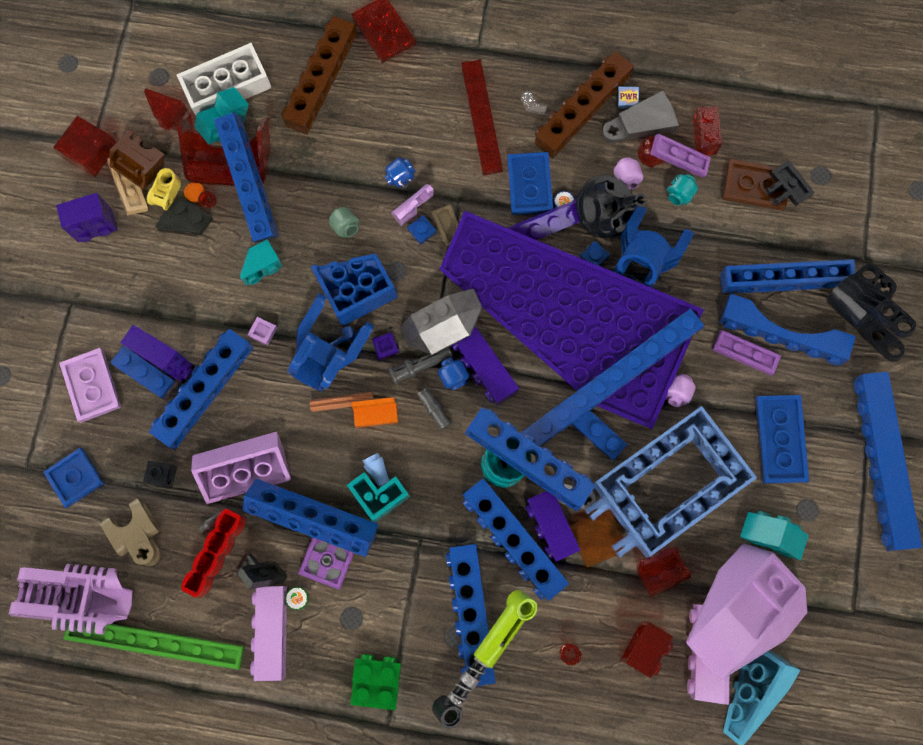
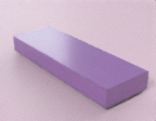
[651,134,711,178]
[712,330,781,376]

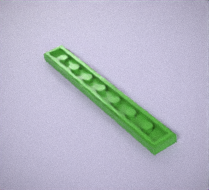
[63,624,245,670]

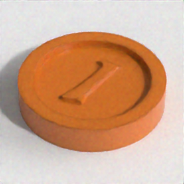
[184,182,205,203]

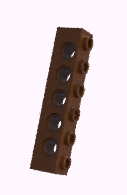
[282,16,357,135]
[535,51,634,158]

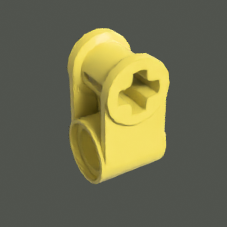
[147,168,181,211]

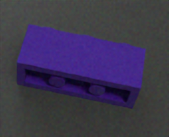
[525,491,580,562]

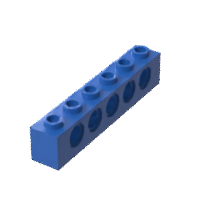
[214,113,279,242]
[720,259,856,294]
[149,329,254,450]
[464,407,596,511]
[243,479,379,557]
[462,479,569,601]
[446,544,496,686]

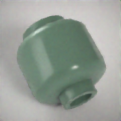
[329,207,360,238]

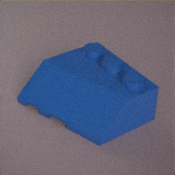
[311,254,398,327]

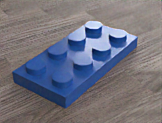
[755,395,809,484]

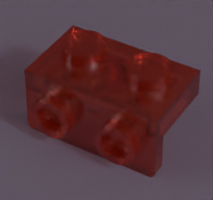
[637,547,691,597]

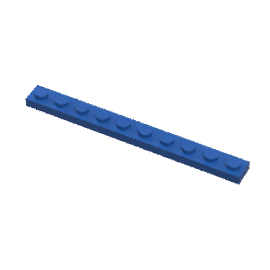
[520,308,704,447]

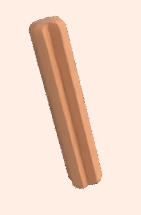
[310,392,373,412]

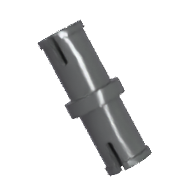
[417,387,452,430]

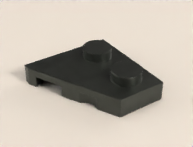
[155,195,213,235]

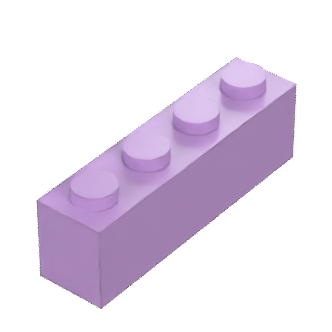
[250,586,287,681]

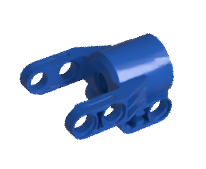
[613,206,695,288]
[287,293,374,392]

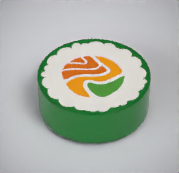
[285,587,309,610]

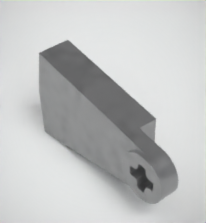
[602,91,679,143]

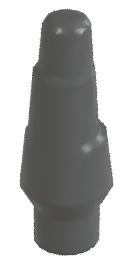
[199,510,223,534]

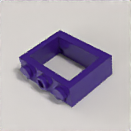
[120,325,195,384]

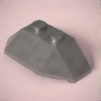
[400,289,483,355]

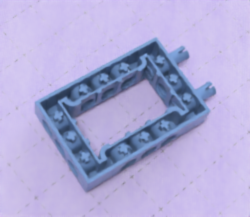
[585,406,757,558]

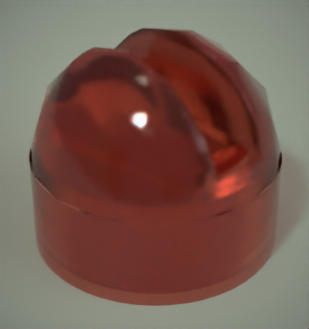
[198,191,217,208]

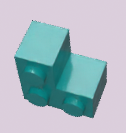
[194,87,249,145]
[347,472,410,523]
[740,511,809,560]

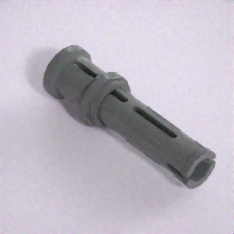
[387,347,453,386]

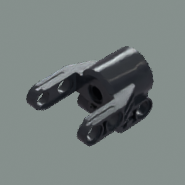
[827,264,916,362]

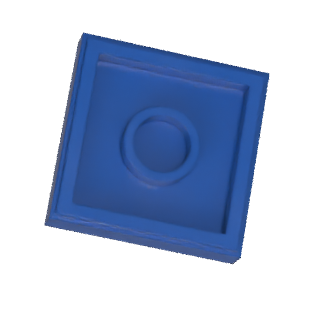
[43,447,105,508]

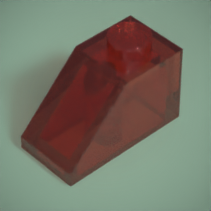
[144,88,188,131]

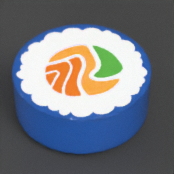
[554,191,575,208]

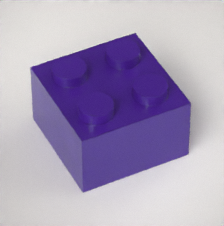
[56,193,118,242]

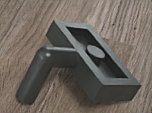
[236,553,288,590]

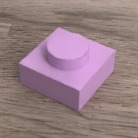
[247,317,277,346]

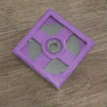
[298,538,354,590]

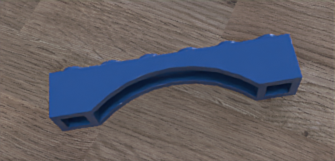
[718,294,856,365]

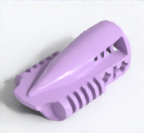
[9,564,133,635]

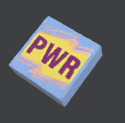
[618,87,639,109]

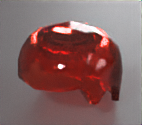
[637,135,665,168]

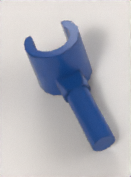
[330,326,355,347]

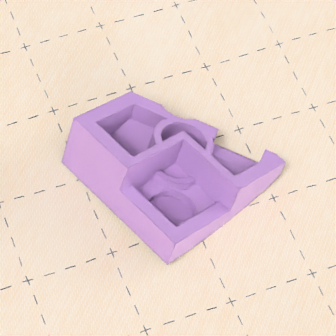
[391,184,433,226]

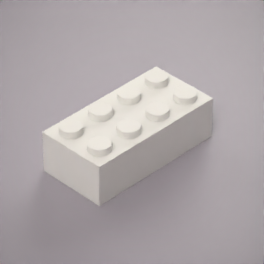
[177,43,272,115]

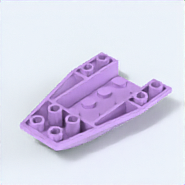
[686,544,807,681]

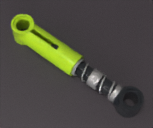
[432,590,537,729]

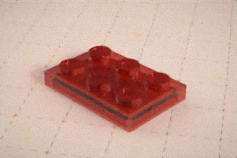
[351,0,416,63]

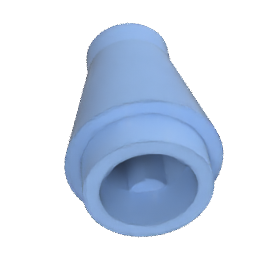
[363,453,390,487]

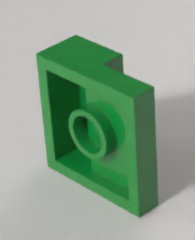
[350,654,402,710]

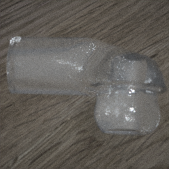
[521,90,547,115]

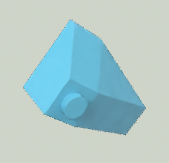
[723,650,800,745]

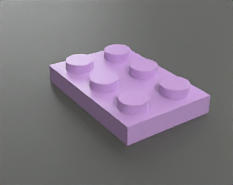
[60,348,121,423]

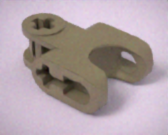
[100,498,161,566]

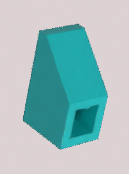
[240,239,283,286]

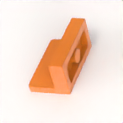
[351,397,398,428]

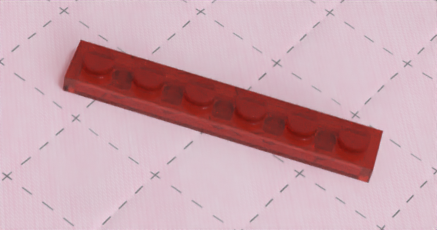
[461,59,503,176]

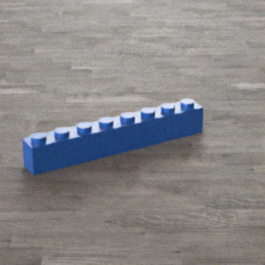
[853,372,922,551]

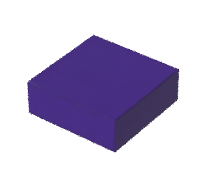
[372,332,399,360]

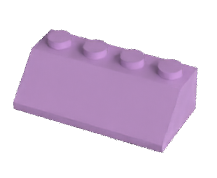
[191,432,291,504]
[687,604,730,705]

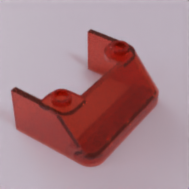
[177,112,270,186]

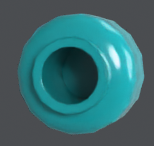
[667,174,698,206]

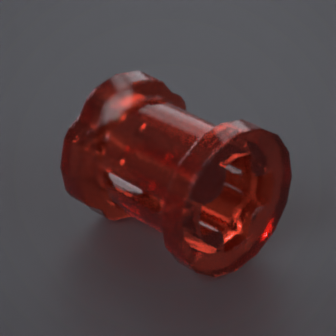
[559,643,582,666]

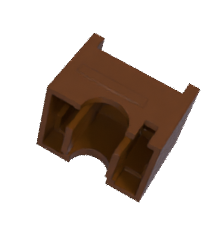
[109,130,164,190]

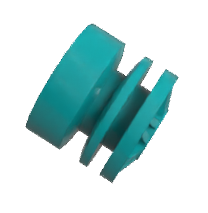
[481,440,532,488]

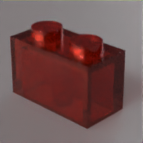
[692,106,722,155]

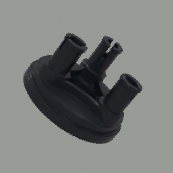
[576,175,647,238]

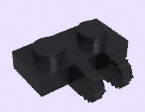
[765,160,815,207]

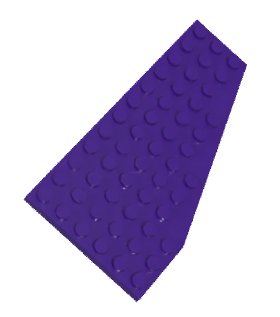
[439,211,704,429]

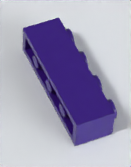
[451,326,519,406]

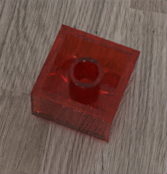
[53,116,116,177]
[619,621,673,678]

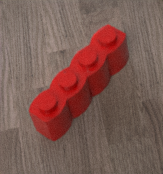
[181,508,246,598]

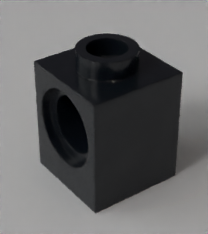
[143,460,177,489]

